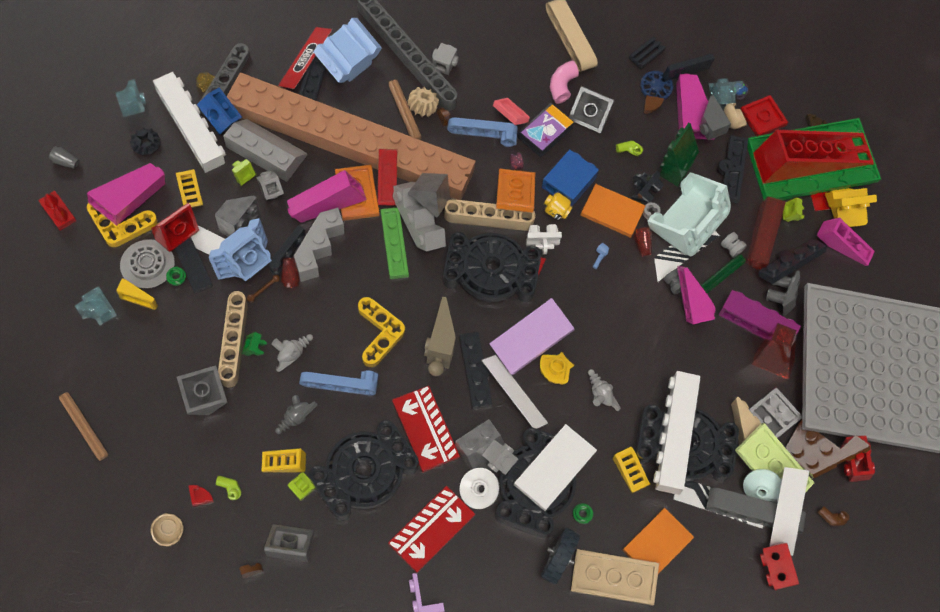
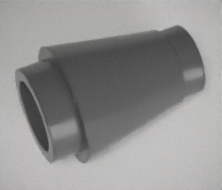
[49,146,79,169]

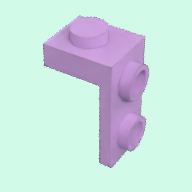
[409,573,445,612]

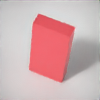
[493,98,530,125]

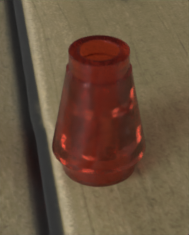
[634,227,652,256]
[281,258,300,287]

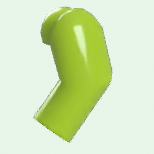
[616,141,643,156]
[216,475,241,500]

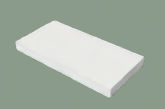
[514,424,597,511]

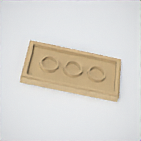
[571,549,659,606]

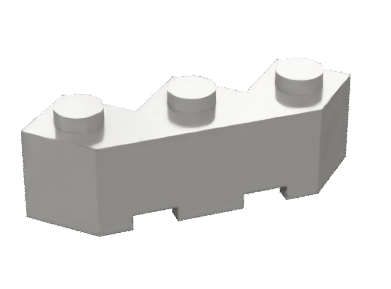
[393,182,446,251]
[294,208,344,282]

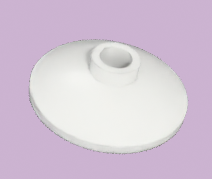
[460,468,499,509]

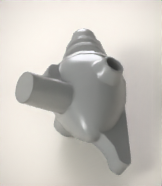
[272,334,313,372]
[588,369,621,411]

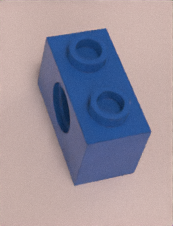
[197,87,242,134]

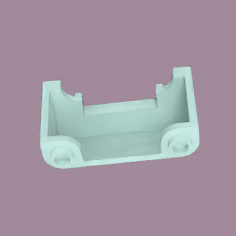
[648,172,731,256]

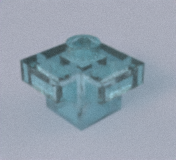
[115,79,146,117]
[709,79,743,104]
[75,286,116,326]

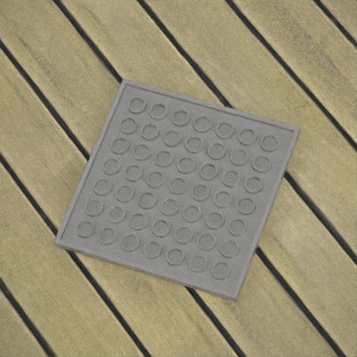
[802,283,940,453]

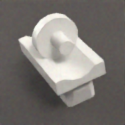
[526,224,562,255]

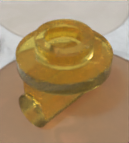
[195,72,215,93]

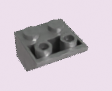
[215,196,260,237]

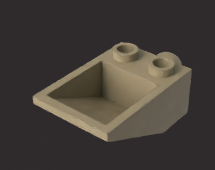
[424,296,456,376]

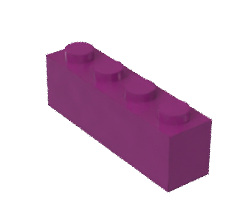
[718,290,801,351]

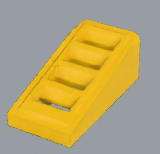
[176,169,203,208]
[116,278,158,310]
[612,447,650,493]
[261,448,306,472]

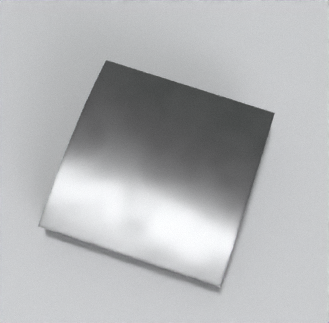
[749,387,802,438]

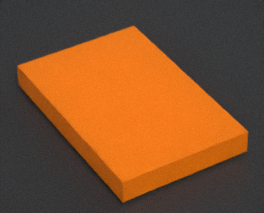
[335,165,379,221]
[496,169,535,213]
[580,184,645,238]
[622,508,694,574]

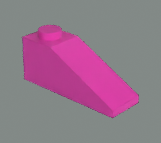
[817,217,875,266]
[677,266,716,324]

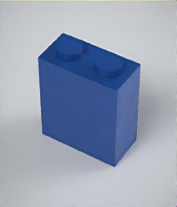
[542,149,599,206]

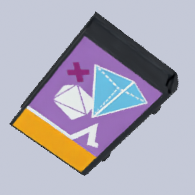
[517,103,575,158]

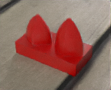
[38,191,76,231]

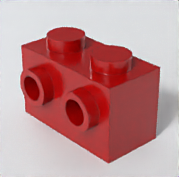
[840,435,875,482]
[760,543,799,590]

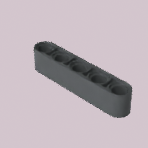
[706,488,806,534]

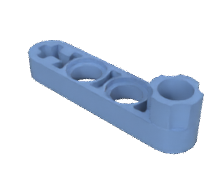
[447,118,518,147]
[299,370,379,395]

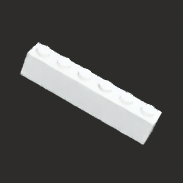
[153,72,226,173]
[653,371,700,495]

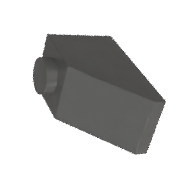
[700,95,731,140]

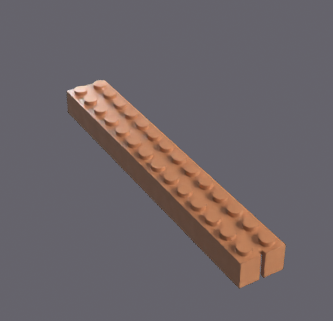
[227,73,475,200]

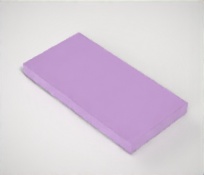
[489,298,575,375]

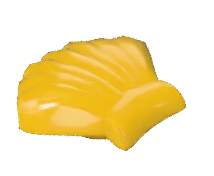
[540,352,574,385]

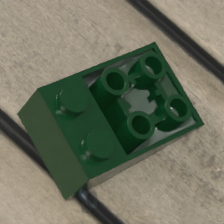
[660,122,699,187]

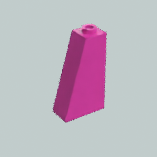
[676,74,715,140]
[87,163,165,226]
[287,170,367,223]

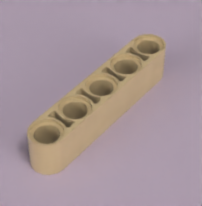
[546,0,597,72]
[444,199,535,231]
[218,291,248,388]

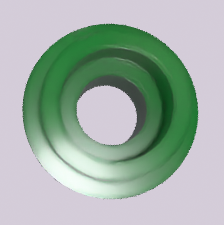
[166,267,186,286]
[573,503,593,524]

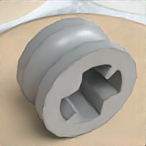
[643,203,660,220]

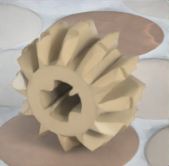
[407,87,439,117]

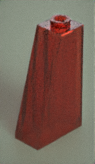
[746,196,786,269]
[752,323,797,379]

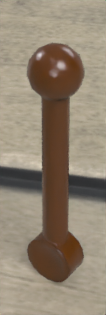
[247,275,280,303]

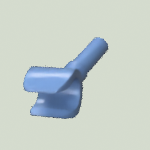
[593,243,609,269]

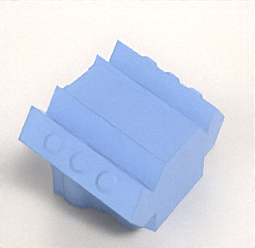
[313,18,382,83]
[209,218,272,281]

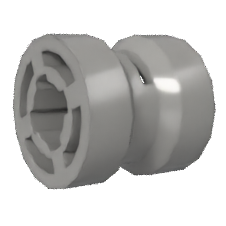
[721,232,747,258]

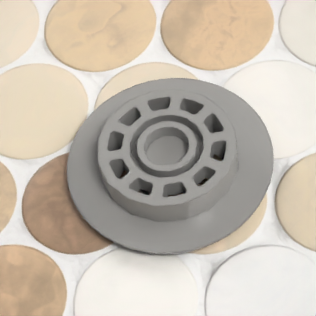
[120,240,175,288]

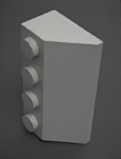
[224,119,307,182]

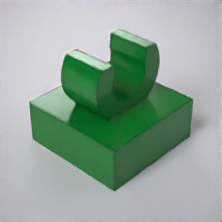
[241,332,267,356]

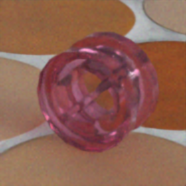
[510,152,524,170]

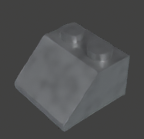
[455,419,504,471]

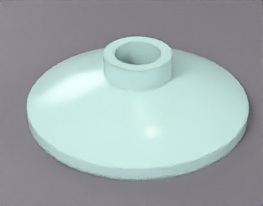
[743,469,782,503]

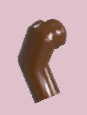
[817,506,850,526]

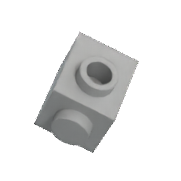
[432,43,459,75]
[256,171,284,200]
[482,440,518,475]

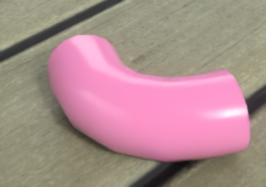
[550,60,579,104]

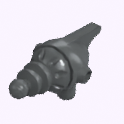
[275,395,318,434]

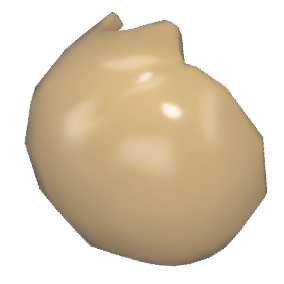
[724,103,747,129]
[151,513,184,546]

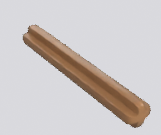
[389,80,421,140]
[59,392,108,461]

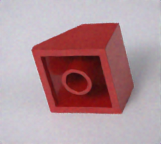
[151,203,199,252]

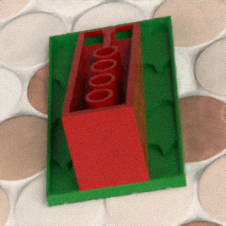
[747,118,881,203]

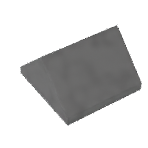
[569,86,614,133]
[408,173,450,218]
[177,366,227,415]
[264,524,314,562]

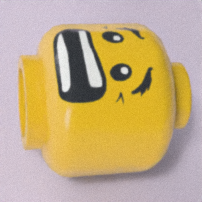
[544,192,572,220]

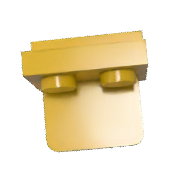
[825,188,877,227]

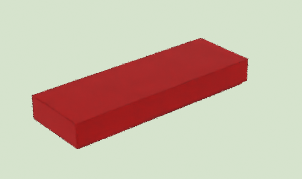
[378,148,398,205]

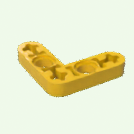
[87,203,158,247]
[358,297,405,367]

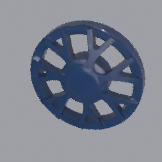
[640,71,673,100]

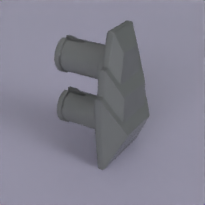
[766,271,800,316]

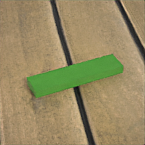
[381,208,409,279]

